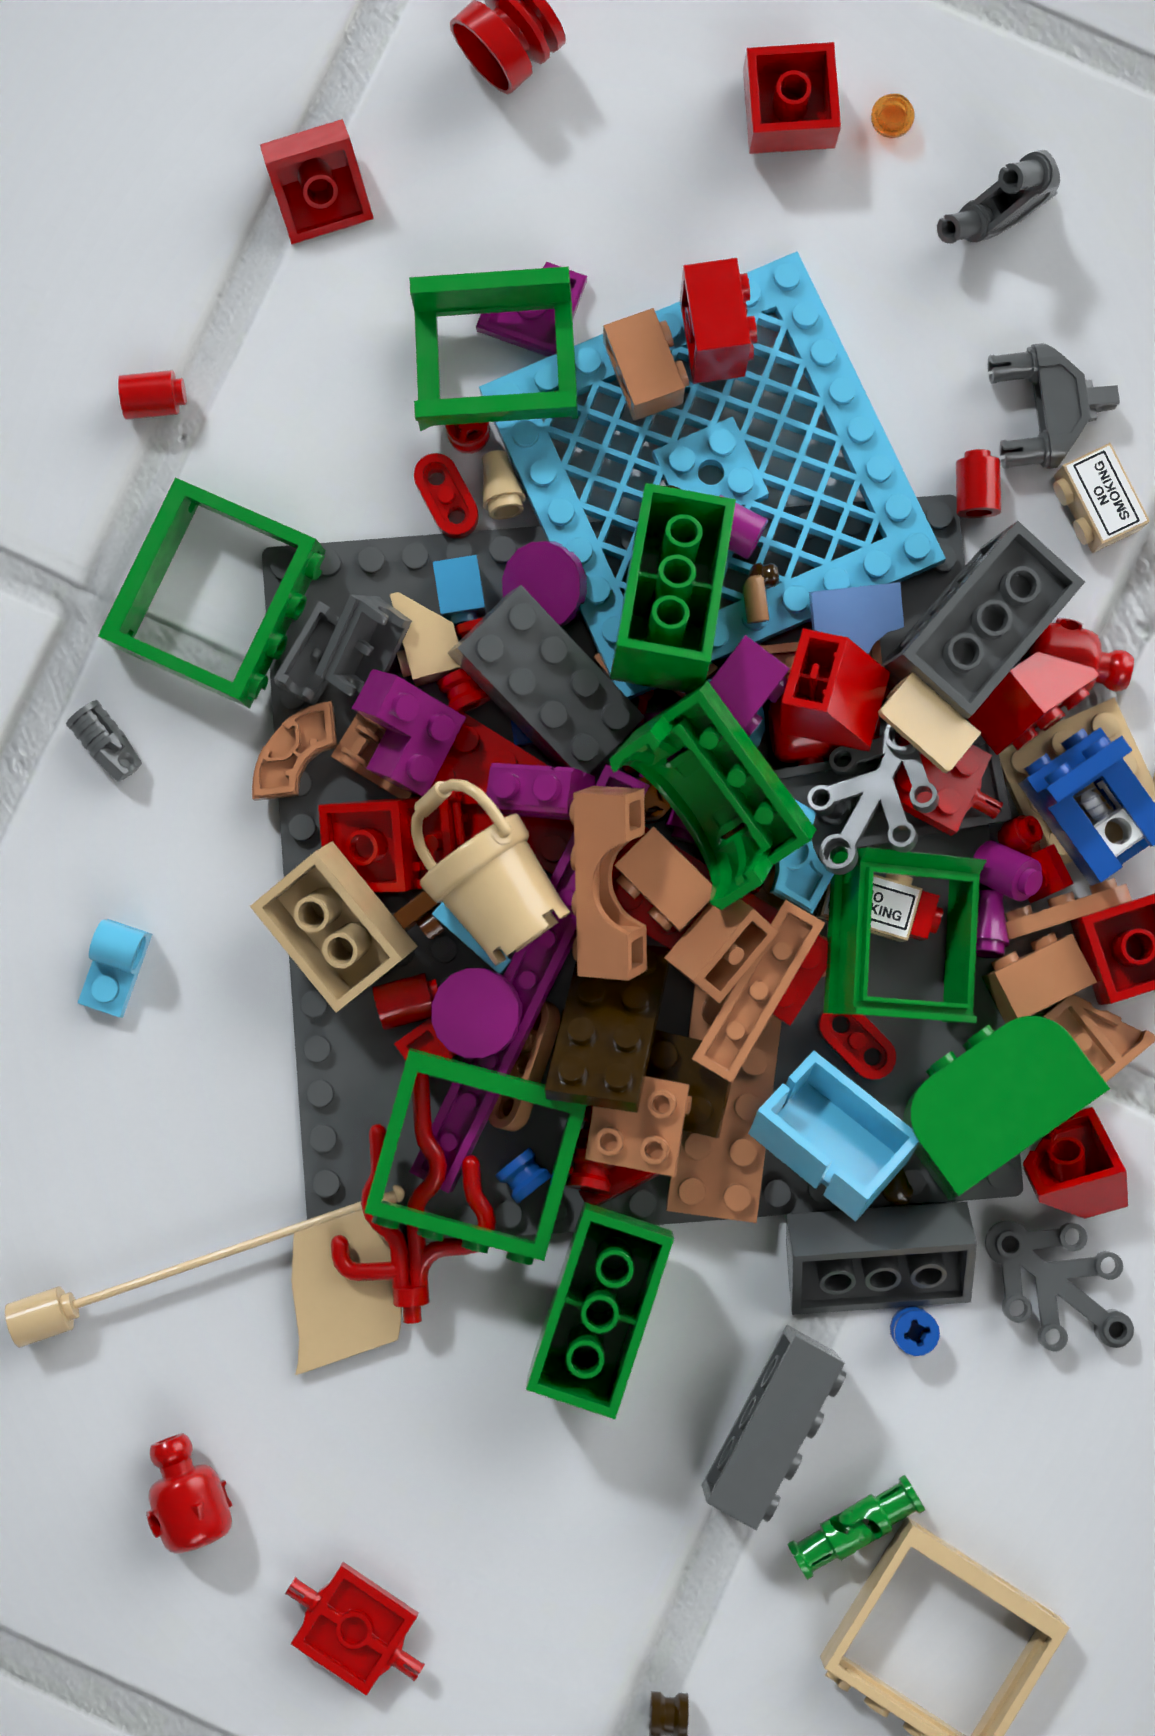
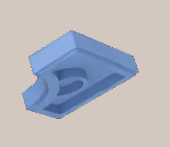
[809,582,904,654]

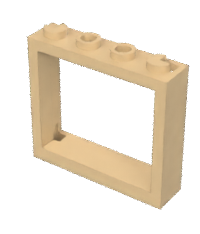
[820,1517,1070,1736]

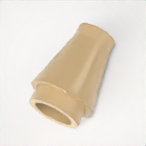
[482,450,526,520]

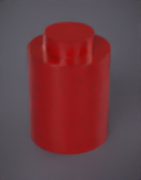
[118,370,187,420]
[956,449,1001,518]
[373,973,439,1030]

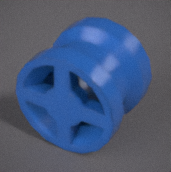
[495,1148,552,1204]
[890,1306,940,1356]

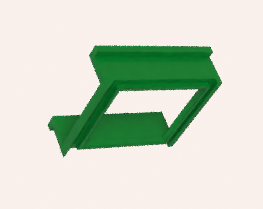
[409,266,578,432]
[823,847,987,1023]

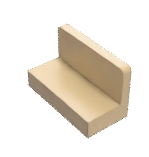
[878,672,981,773]

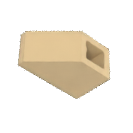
[390,592,461,687]

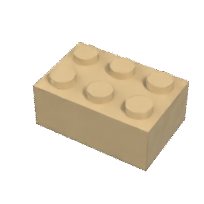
[250,841,418,1013]

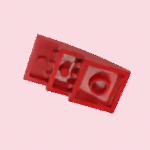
[318,793,505,892]

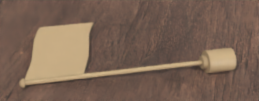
[5,1185,405,1376]

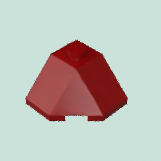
[1023,1107,1128,1219]

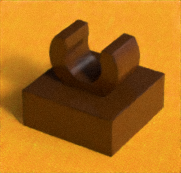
[393,891,445,941]

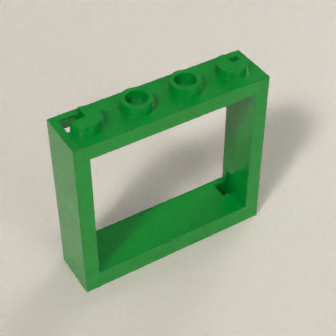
[98,477,326,709]
[364,1048,587,1265]

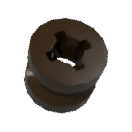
[649,1691,689,1736]

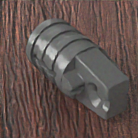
[66,700,142,782]

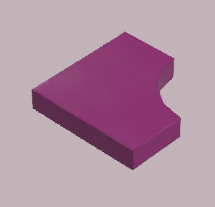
[476,262,587,357]

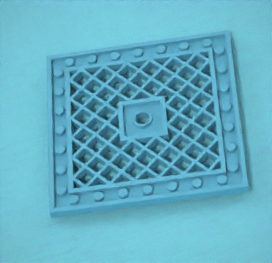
[479,251,946,700]

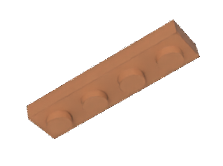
[692,900,825,1083]

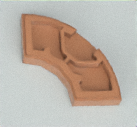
[252,701,338,801]

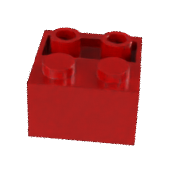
[780,628,890,752]
[967,652,1099,755]

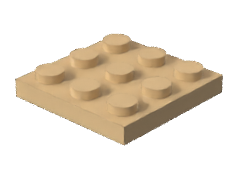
[999,697,1155,865]

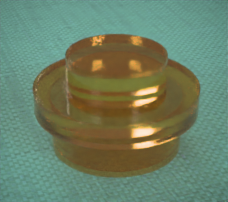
[871,93,915,138]

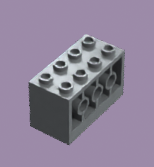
[881,521,1085,719]

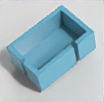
[748,1051,918,1222]

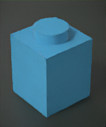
[433,555,486,627]

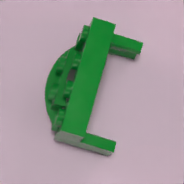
[609,680,816,910]

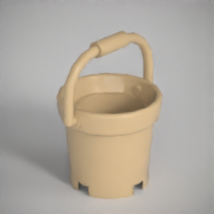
[411,779,570,966]

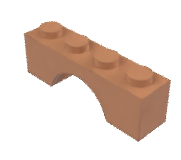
[570,786,647,981]

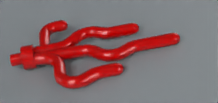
[331,1072,496,1324]

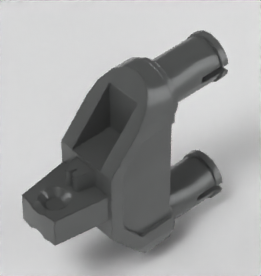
[937,150,1060,244]
[987,343,1120,469]

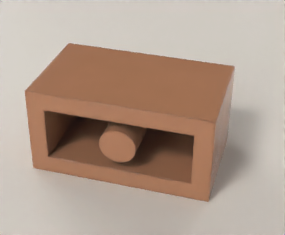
[603,308,689,421]
[614,826,712,933]
[665,899,778,1004]
[982,932,1097,1024]

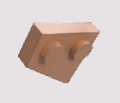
[1040,994,1155,1082]

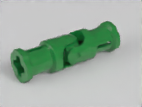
[787,1475,925,1580]

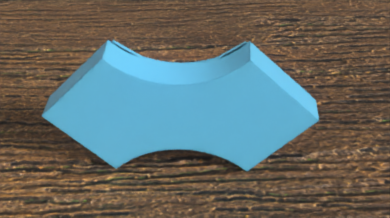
[770,799,834,914]

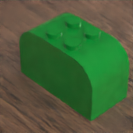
[609,483,736,694]
[903,1016,1110,1200]
[526,1202,674,1420]

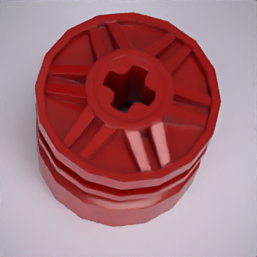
[450,0,566,95]

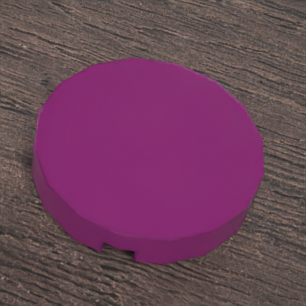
[502,541,587,627]
[431,968,522,1058]

